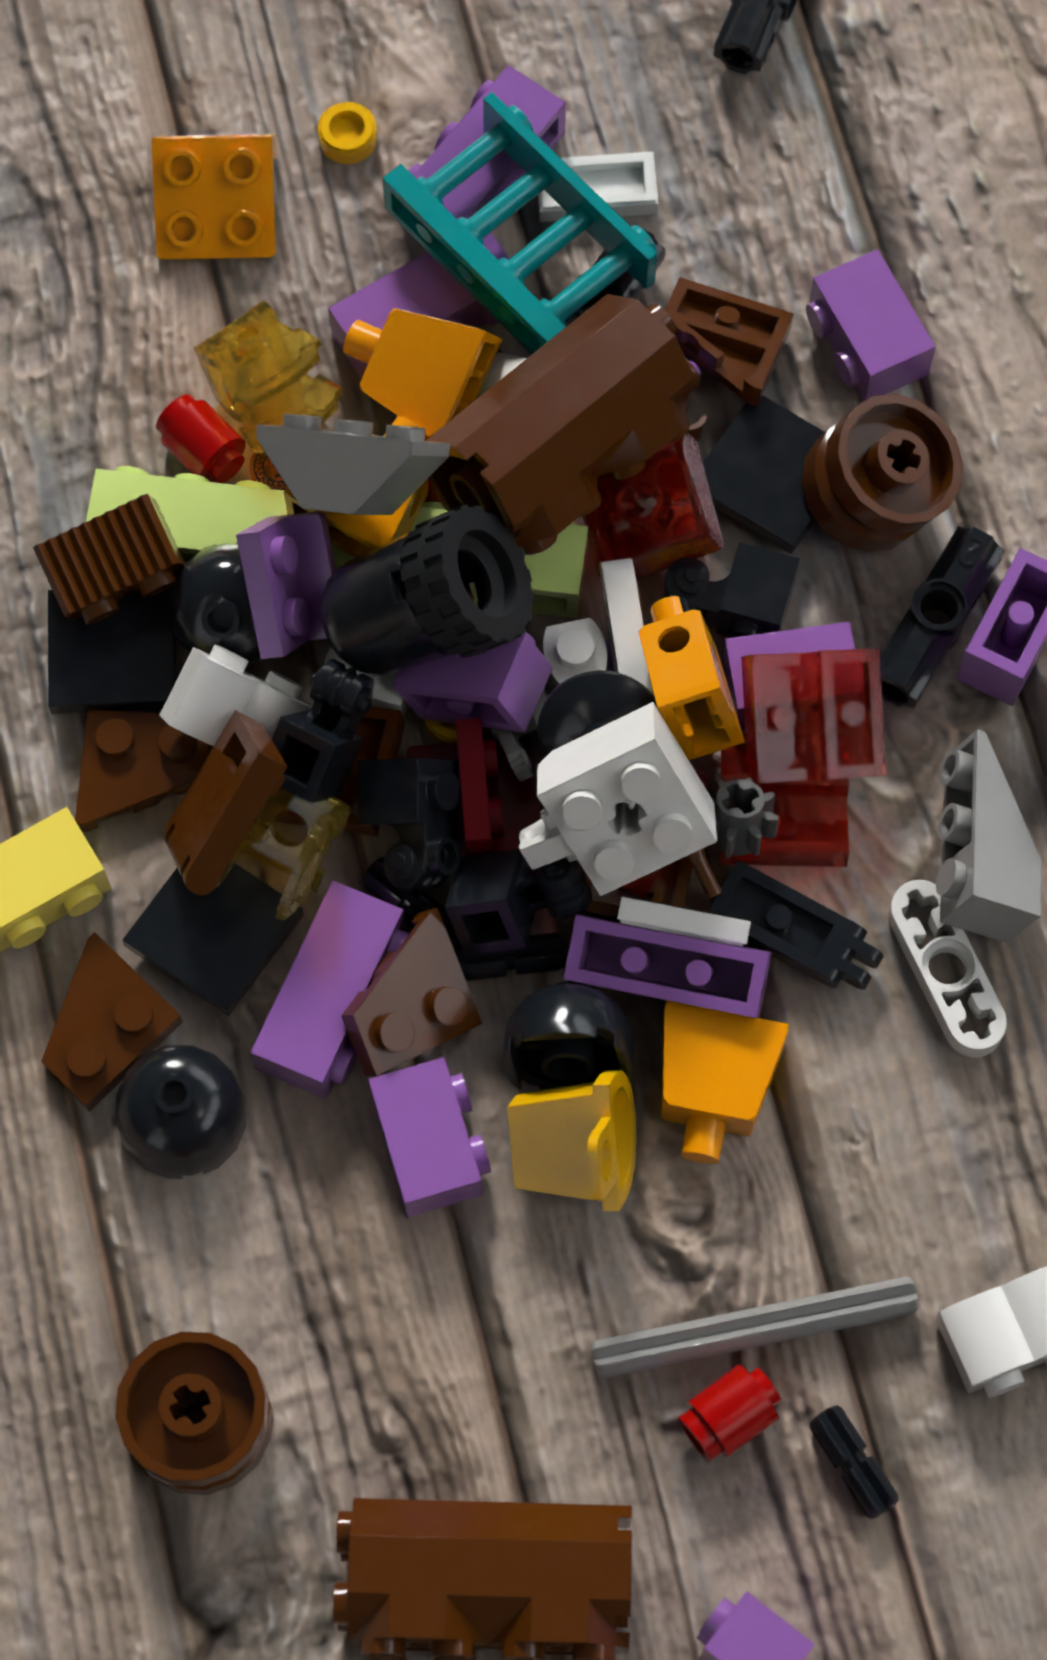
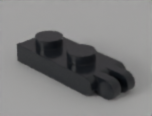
[707,860,884,990]

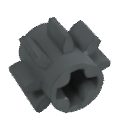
[711,777,779,858]

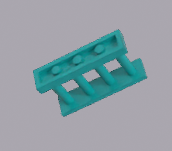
[382,92,658,355]

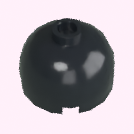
[169,543,265,666]
[503,981,634,1091]
[115,1045,246,1179]

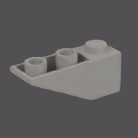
[936,729,1042,943]

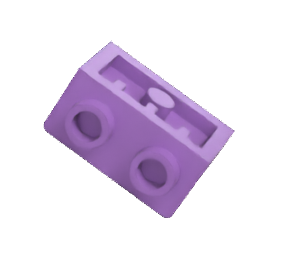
[236,511,336,659]

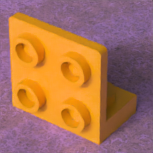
[151,134,277,259]

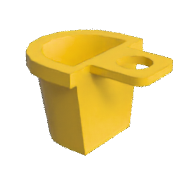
[507,1070,637,1211]

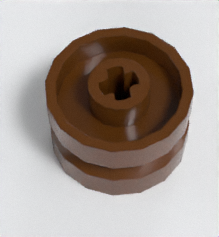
[801,394,963,552]
[115,1331,273,1495]

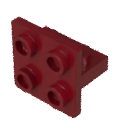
[407,718,540,857]

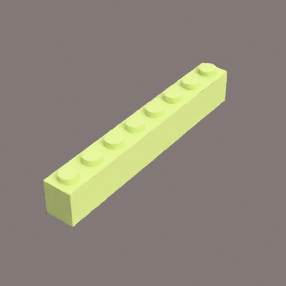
[86,466,588,619]

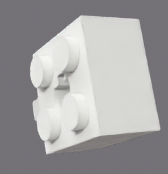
[519,702,717,896]

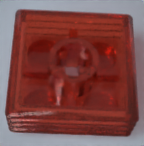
[582,432,724,580]

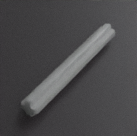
[591,1277,919,1378]

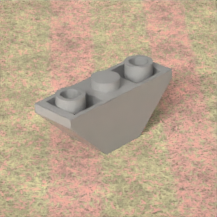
[256,414,450,515]

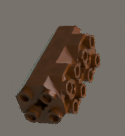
[426,294,700,555]
[333,1498,632,1660]

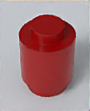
[156,394,246,483]
[677,1364,781,1462]

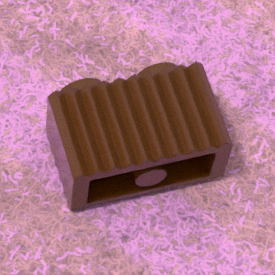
[33,494,186,625]

